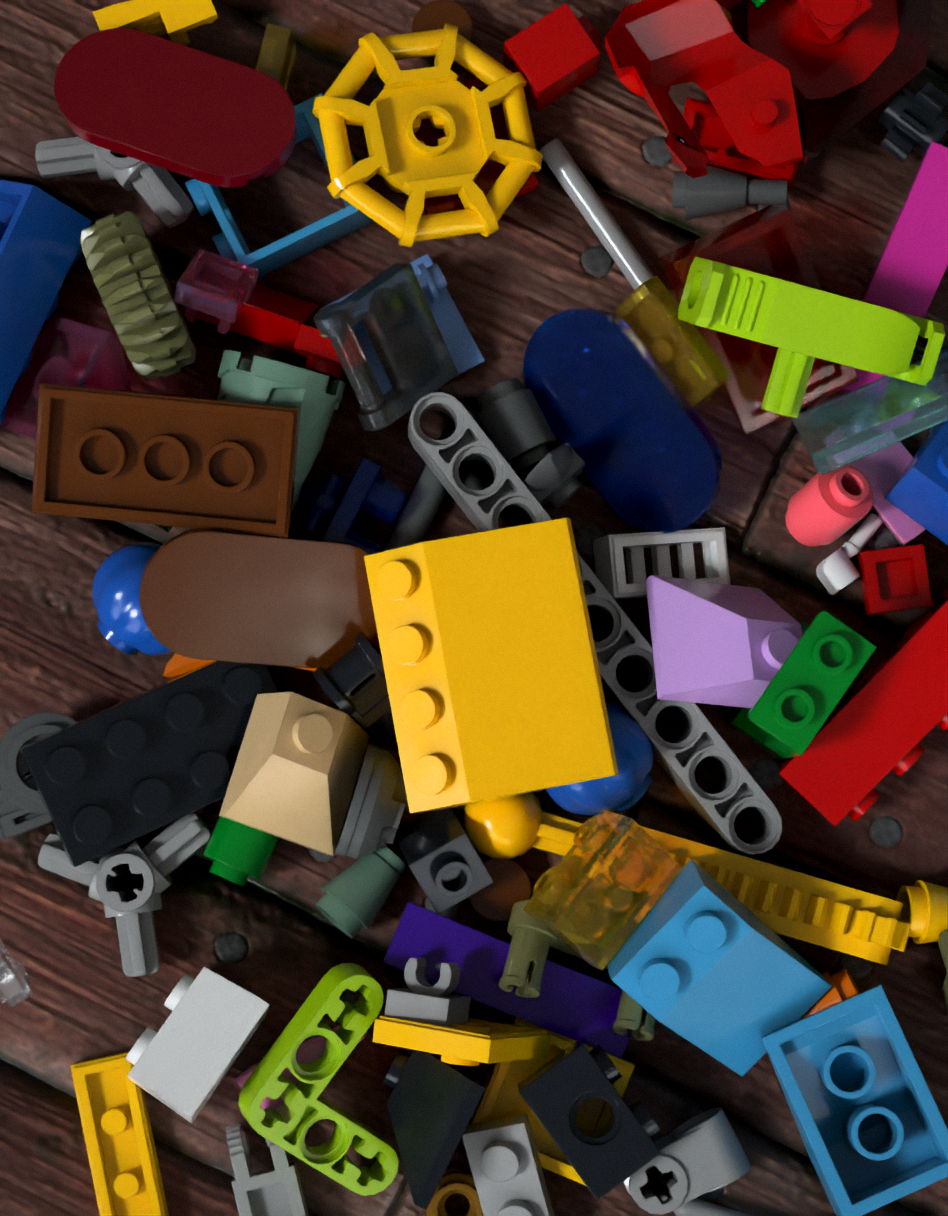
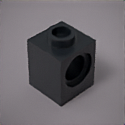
[395,808,494,914]

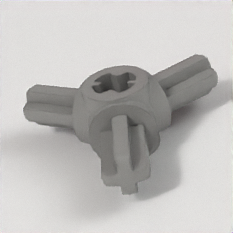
[35,136,194,228]
[38,812,211,977]

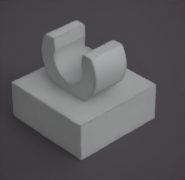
[384,957,471,1026]

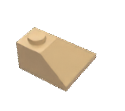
[219,692,370,856]

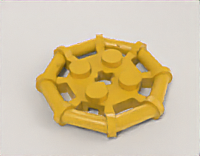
[312,23,543,248]

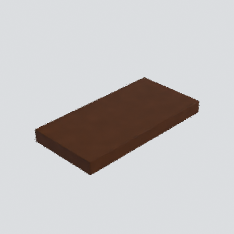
[31,382,301,538]

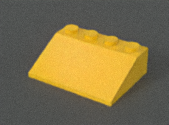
[364,518,619,813]

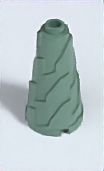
[217,350,346,512]

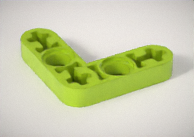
[239,963,399,1196]

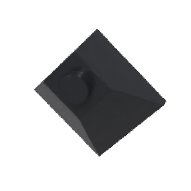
[382,1048,486,1210]

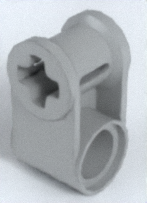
[624,1107,752,1215]

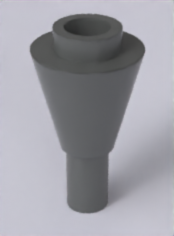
[672,164,787,221]

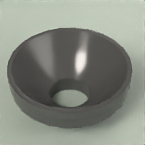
[334,743,407,859]

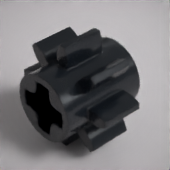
[877,81,948,162]

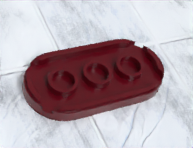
[54,28,297,188]

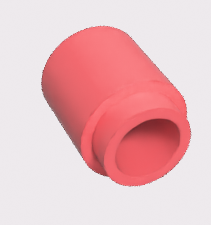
[785,462,873,547]

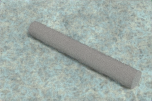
[539,138,663,302]

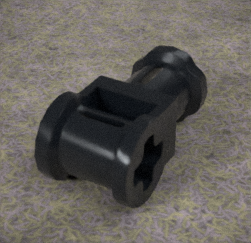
[312,631,399,752]

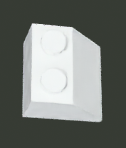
[126,967,269,1123]

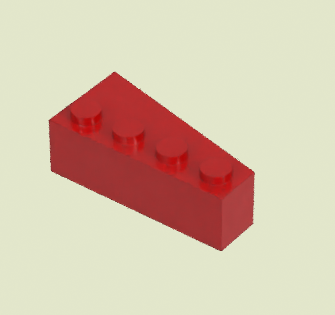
[779,586,948,826]

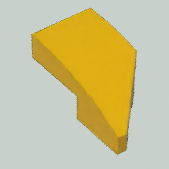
[93,0,218,46]

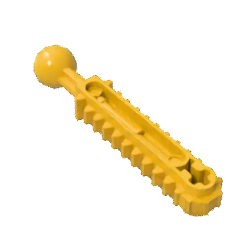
[463,792,911,965]

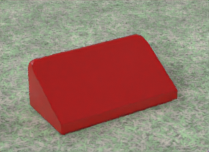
[181,265,319,353]

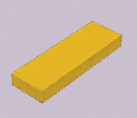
[70,1051,169,1216]

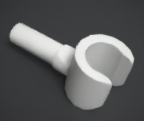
[816,513,883,595]

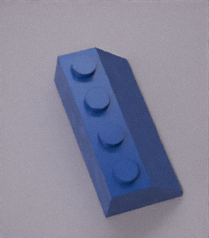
[0,180,92,425]

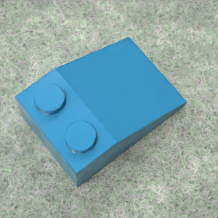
[602,859,832,1077]
[761,985,948,1216]

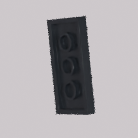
[19,661,278,867]

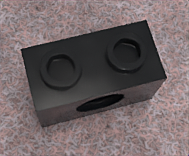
[517,1039,661,1201]

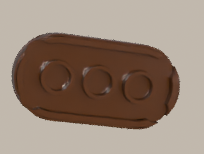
[139,529,380,669]

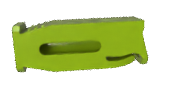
[678,257,945,418]

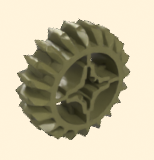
[80,210,196,381]

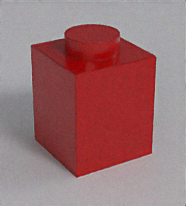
[503,3,602,112]

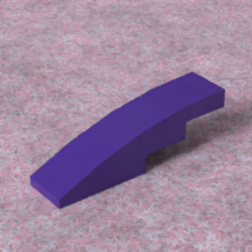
[383,901,629,1058]

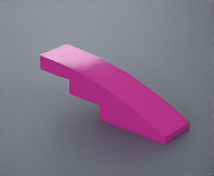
[825,141,948,407]

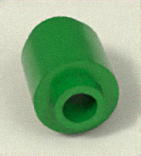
[203,816,279,887]

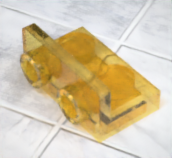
[599,276,733,424]
[524,810,682,970]

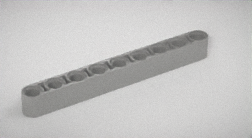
[408,392,782,854]

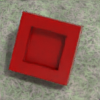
[293,324,364,381]
[857,544,933,616]

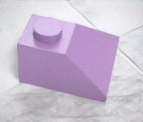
[645,575,802,708]

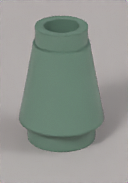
[315,845,407,938]

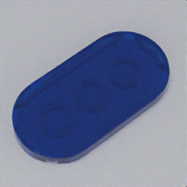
[523,308,722,533]

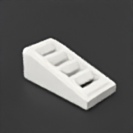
[593,527,730,600]

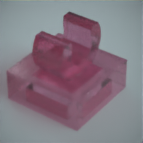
[174,249,259,334]

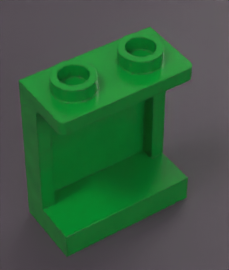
[729,611,877,760]

